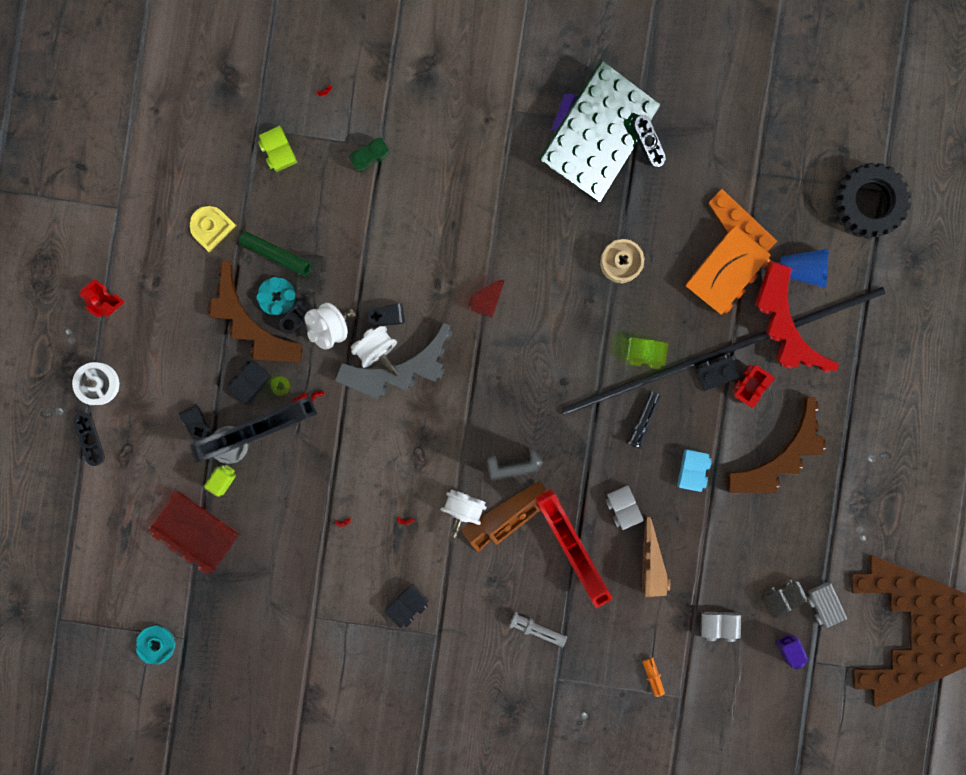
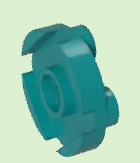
[257,277,296,316]
[136,625,176,664]

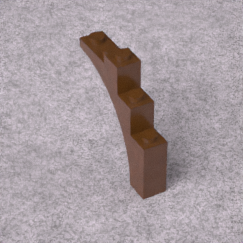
[207,260,303,363]
[727,397,826,493]

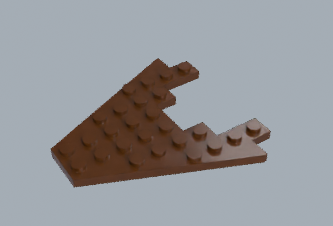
[851,555,966,707]

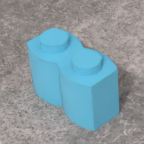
[677,449,712,492]

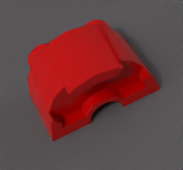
[80,279,125,318]
[733,364,775,409]

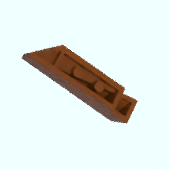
[461,481,548,552]

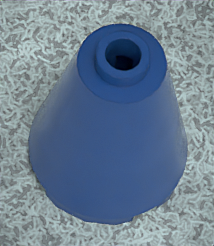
[777,249,829,288]

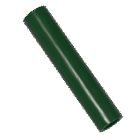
[239,231,311,276]

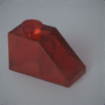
[468,280,504,318]

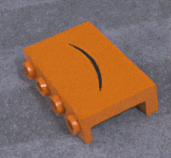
[685,226,771,315]

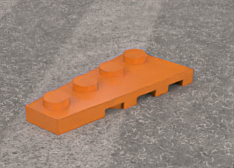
[708,189,777,252]

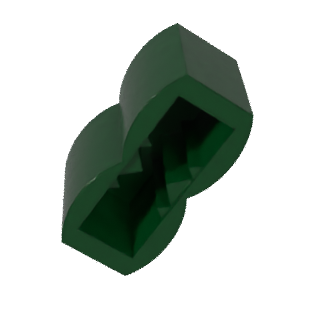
[349,138,390,172]

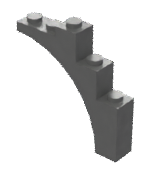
[335,323,453,399]

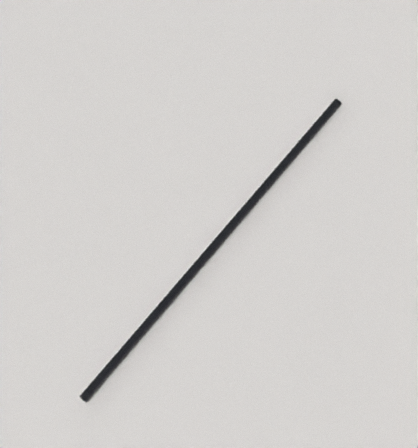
[561,287,885,415]

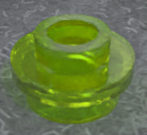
[271,376,290,396]

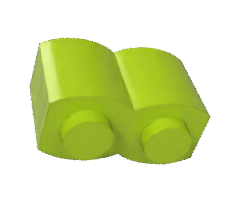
[258,126,297,172]
[204,464,236,497]

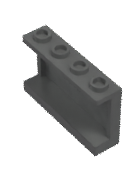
[488,448,541,479]

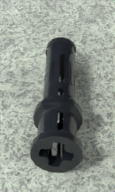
[626,391,661,450]

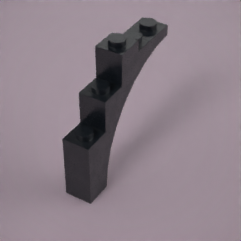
[189,397,317,463]

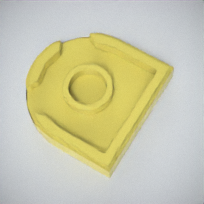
[190,206,236,252]

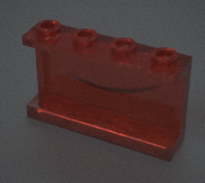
[148,491,240,574]

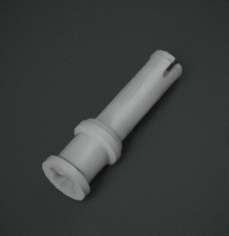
[509,611,567,648]

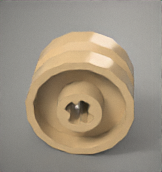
[600,239,644,283]

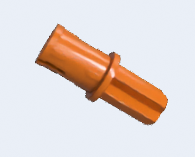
[642,658,665,697]

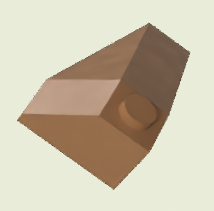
[641,516,670,597]

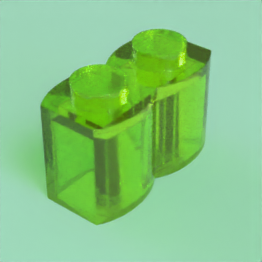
[626,337,669,369]

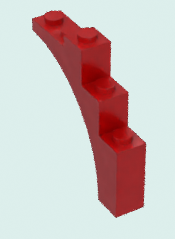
[755,261,839,372]
[535,489,613,608]

